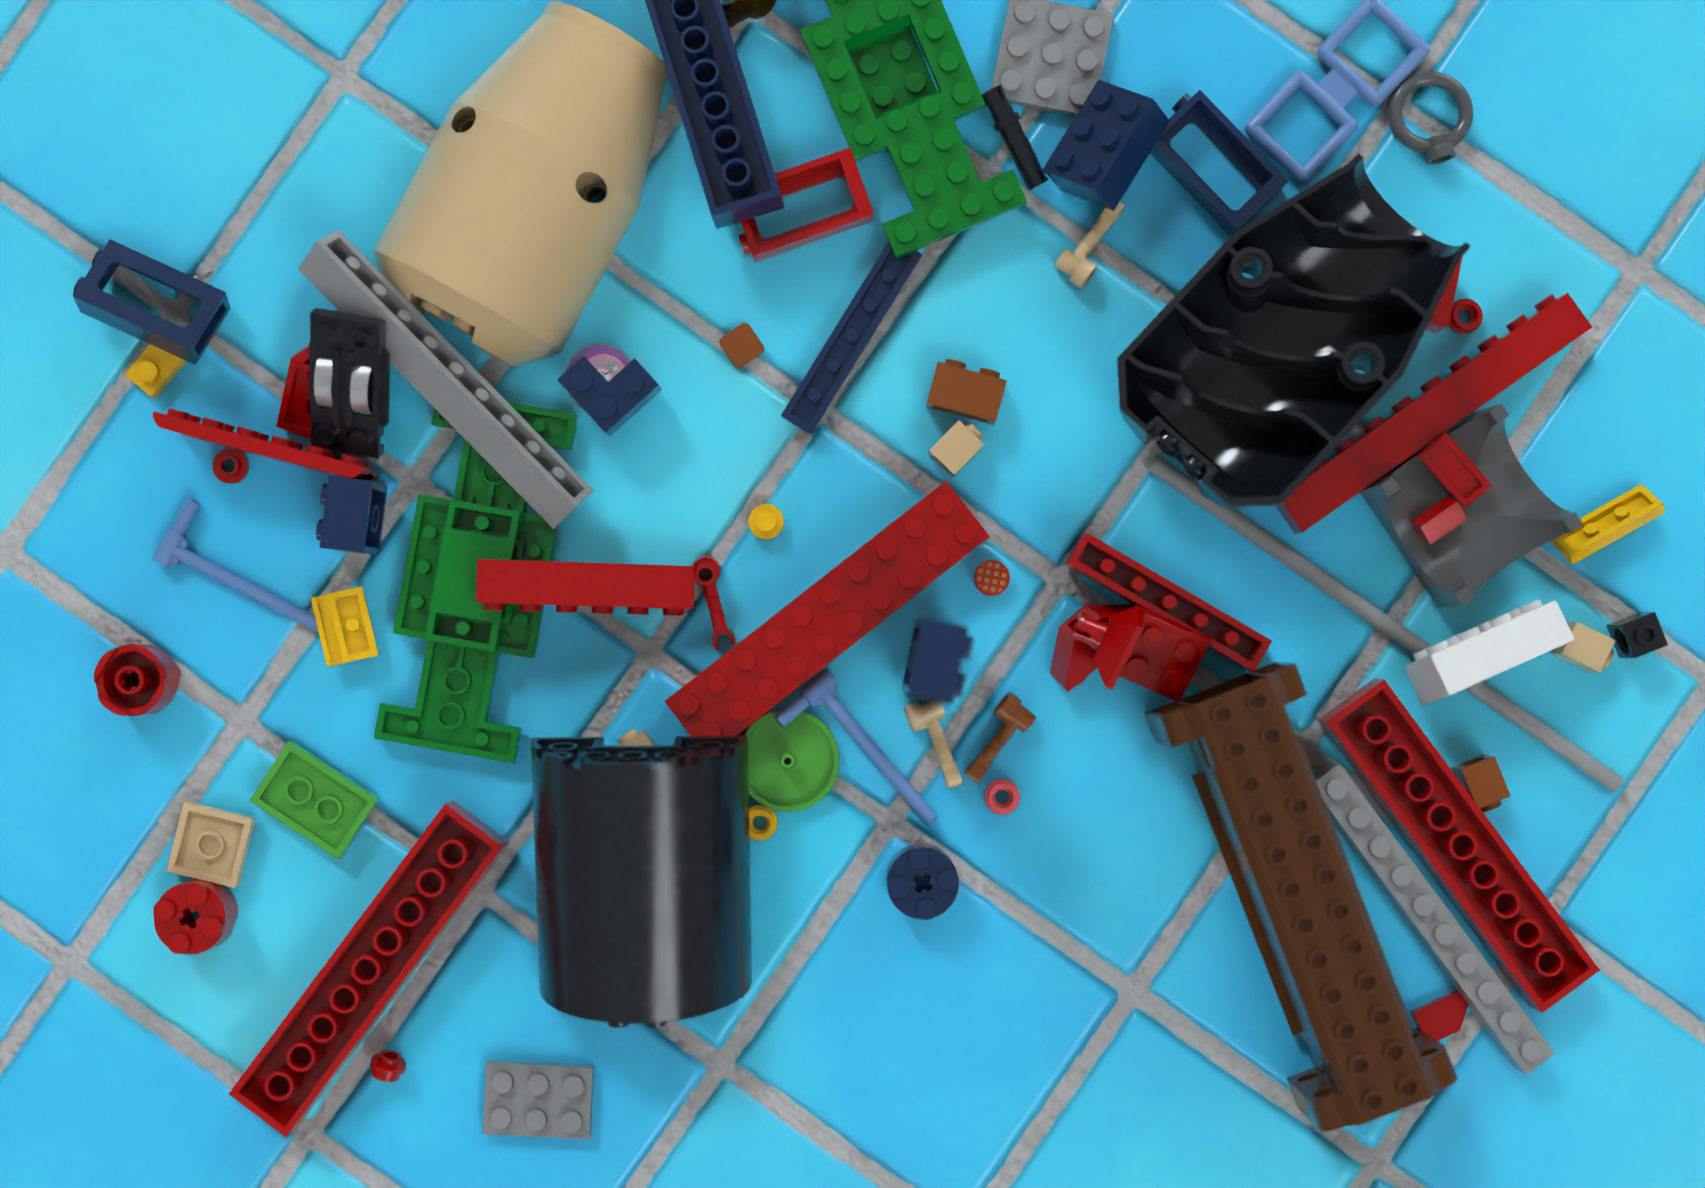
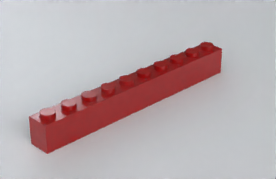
[1276,292,1592,534]

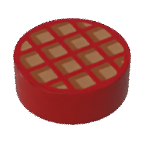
[974,560,1010,596]

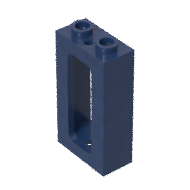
[1150,90,1289,237]
[73,239,230,365]

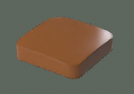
[719,323,764,368]

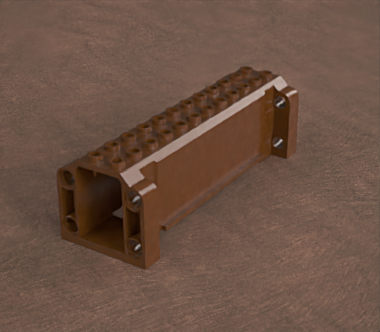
[1145,662,1457,1132]

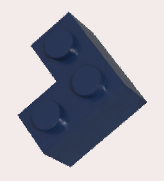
[557,356,662,436]

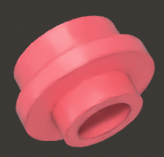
[984,779,1020,815]

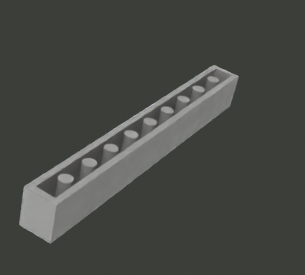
[298,229,594,529]
[1313,761,1555,1075]

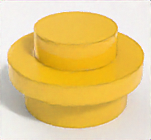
[748,504,784,540]

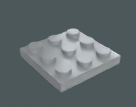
[991,0,1114,117]

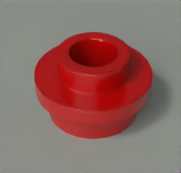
[1449,299,1483,334]
[212,448,249,484]
[370,1050,406,1082]

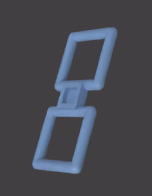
[1245,0,1430,183]

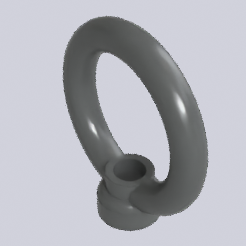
[1388,71,1473,165]

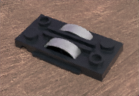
[309,308,390,459]

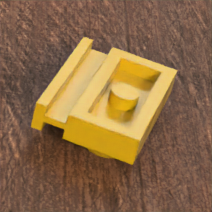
[311,586,379,667]

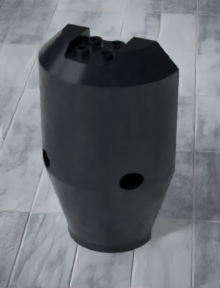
[1117,153,1471,507]

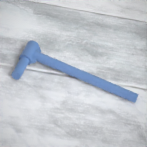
[152,498,319,633]
[774,669,937,824]

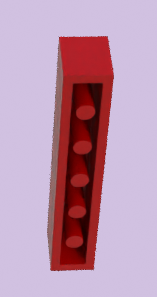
[1064,532,1272,672]
[475,559,695,616]

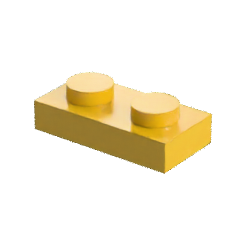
[124,321,187,399]

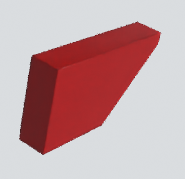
[1410,990,1469,1041]

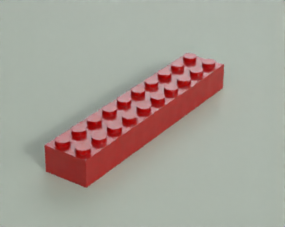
[664,481,990,736]
[1317,679,1600,1013]
[229,800,510,1137]

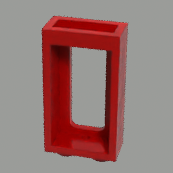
[738,147,874,262]

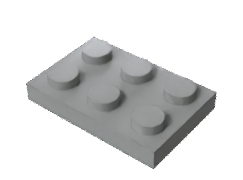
[483,1060,595,1139]

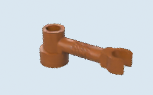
[964,692,1036,783]

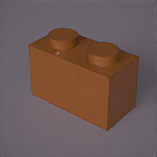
[926,359,1007,425]

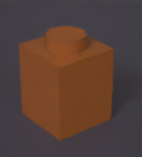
[1451,754,1511,812]

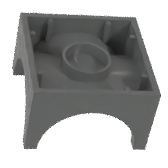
[1360,404,1583,608]

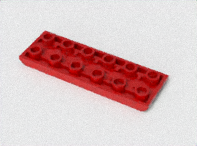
[152,408,380,481]

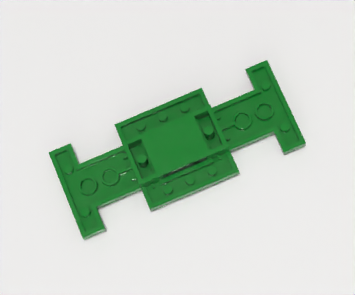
[800,0,1027,259]
[374,402,578,763]

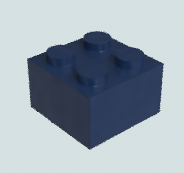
[316,476,388,556]

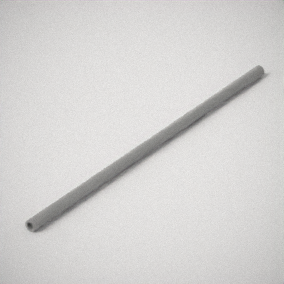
[1148,456,1624,792]

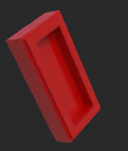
[1416,431,1493,509]

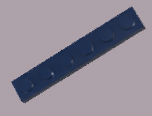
[781,242,922,435]

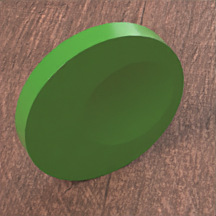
[743,709,839,812]

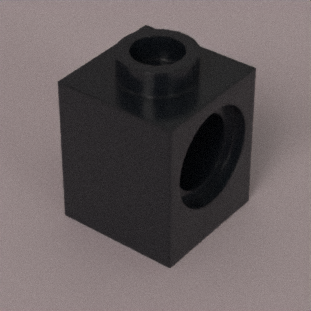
[1606,612,1668,658]

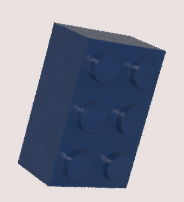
[1043,80,1169,211]

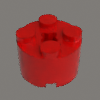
[94,644,180,716]
[153,879,238,955]

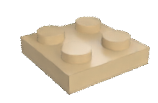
[166,801,256,888]

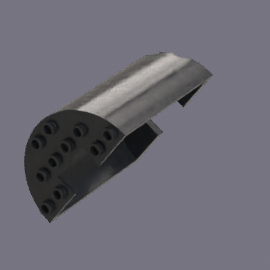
[531,736,752,1028]

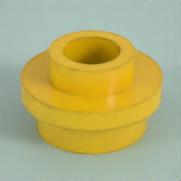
[749,805,778,841]

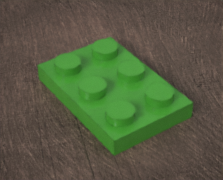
[249,741,380,859]

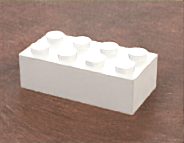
[1404,599,1575,705]

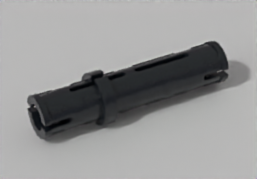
[982,84,1049,191]

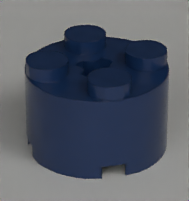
[886,844,959,920]

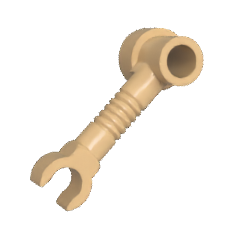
[1054,202,1125,289]
[904,700,963,789]

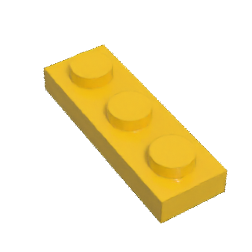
[1551,484,1665,565]

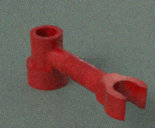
[692,555,735,651]

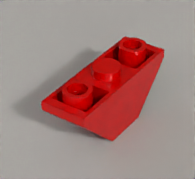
[1050,604,1132,692]

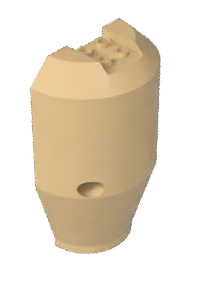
[373,1,669,367]

